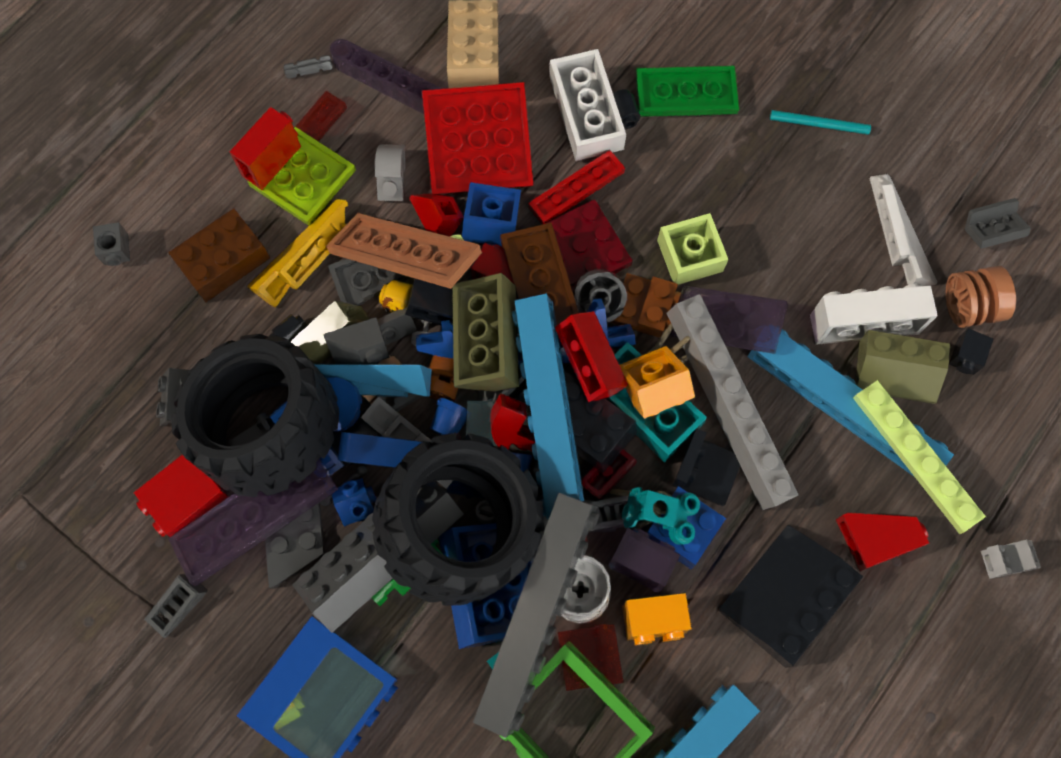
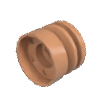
[945,266,1016,328]

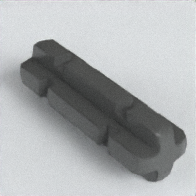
[284,55,332,79]

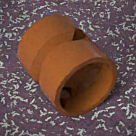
[429,355,459,402]

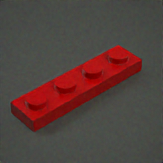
[528,150,625,225]

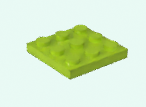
[248,127,356,226]

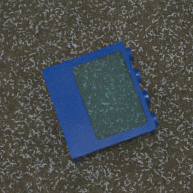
[237,616,398,758]

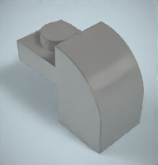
[375,144,406,201]
[981,540,1041,579]

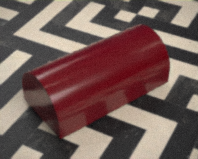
[581,449,637,501]

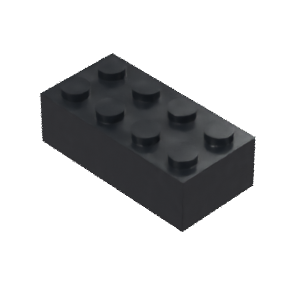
[516,370,637,473]

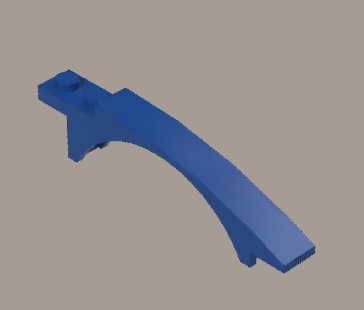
[416,298,636,365]

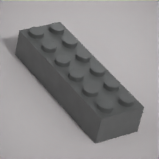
[292,481,464,633]

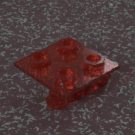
[558,624,624,691]

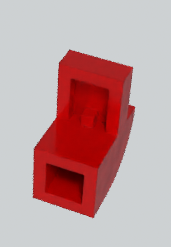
[490,393,535,451]

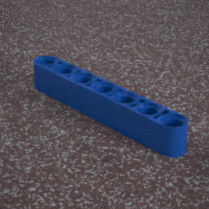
[338,432,532,472]

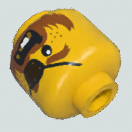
[379,280,412,314]

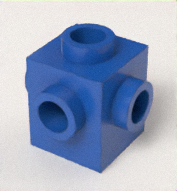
[331,478,377,527]

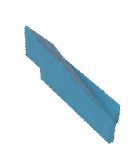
[315,365,432,397]

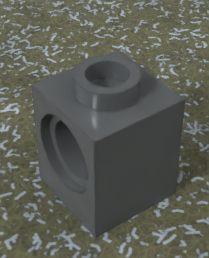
[93,222,130,266]

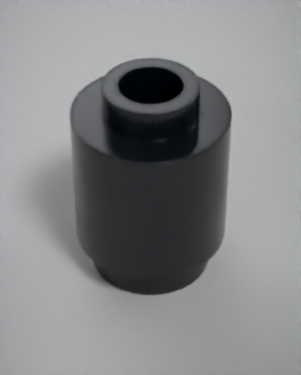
[613,89,641,129]
[268,314,308,341]

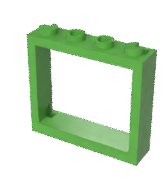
[500,641,655,758]

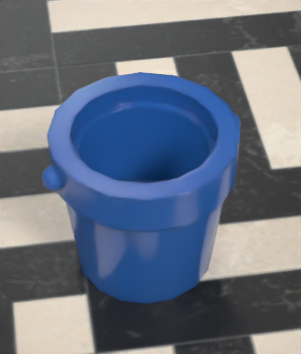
[429,398,472,435]

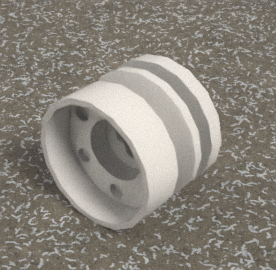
[561,555,611,624]

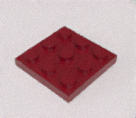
[545,199,633,295]

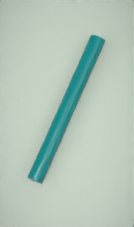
[770,110,871,135]

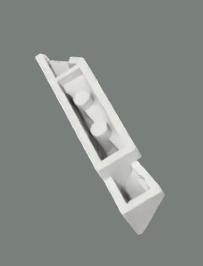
[870,174,937,286]

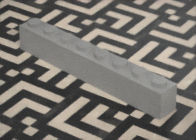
[666,294,799,510]

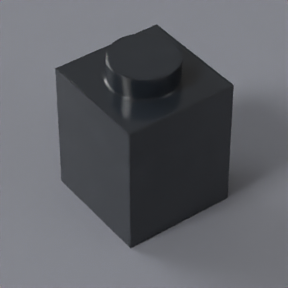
[949,328,994,375]

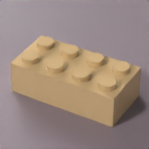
[447,0,499,88]

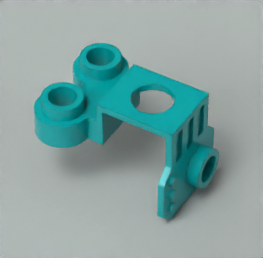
[622,487,700,545]

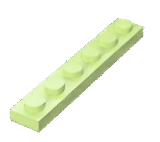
[853,380,986,534]

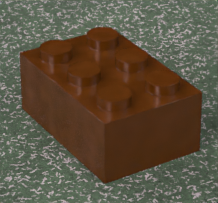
[168,208,270,302]

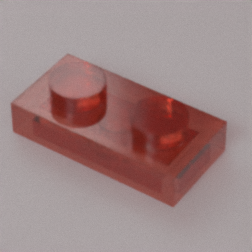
[295,91,347,142]

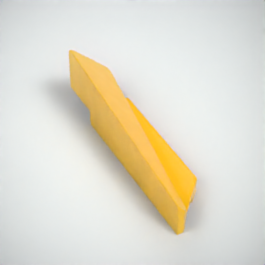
[247,199,348,308]

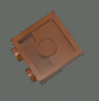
[611,273,681,338]

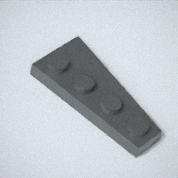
[328,259,405,306]

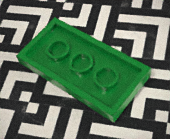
[636,66,739,117]

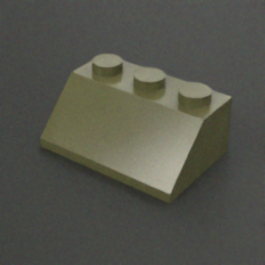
[855,330,950,404]

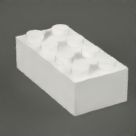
[549,49,626,161]
[810,284,938,345]

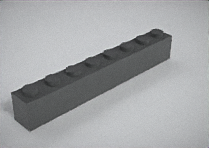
[473,493,599,738]

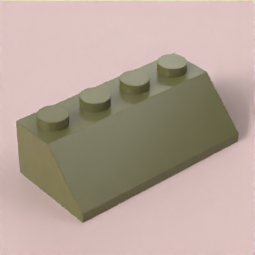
[453,273,519,391]

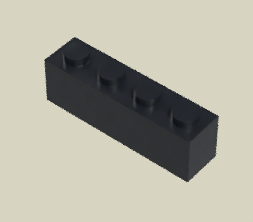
[405,279,453,325]

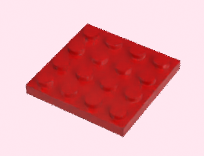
[422,82,533,194]

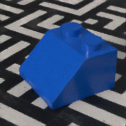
[462,182,521,246]

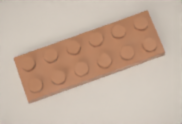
[326,213,482,289]

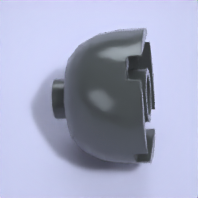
[574,269,627,322]

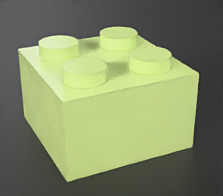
[657,213,728,285]

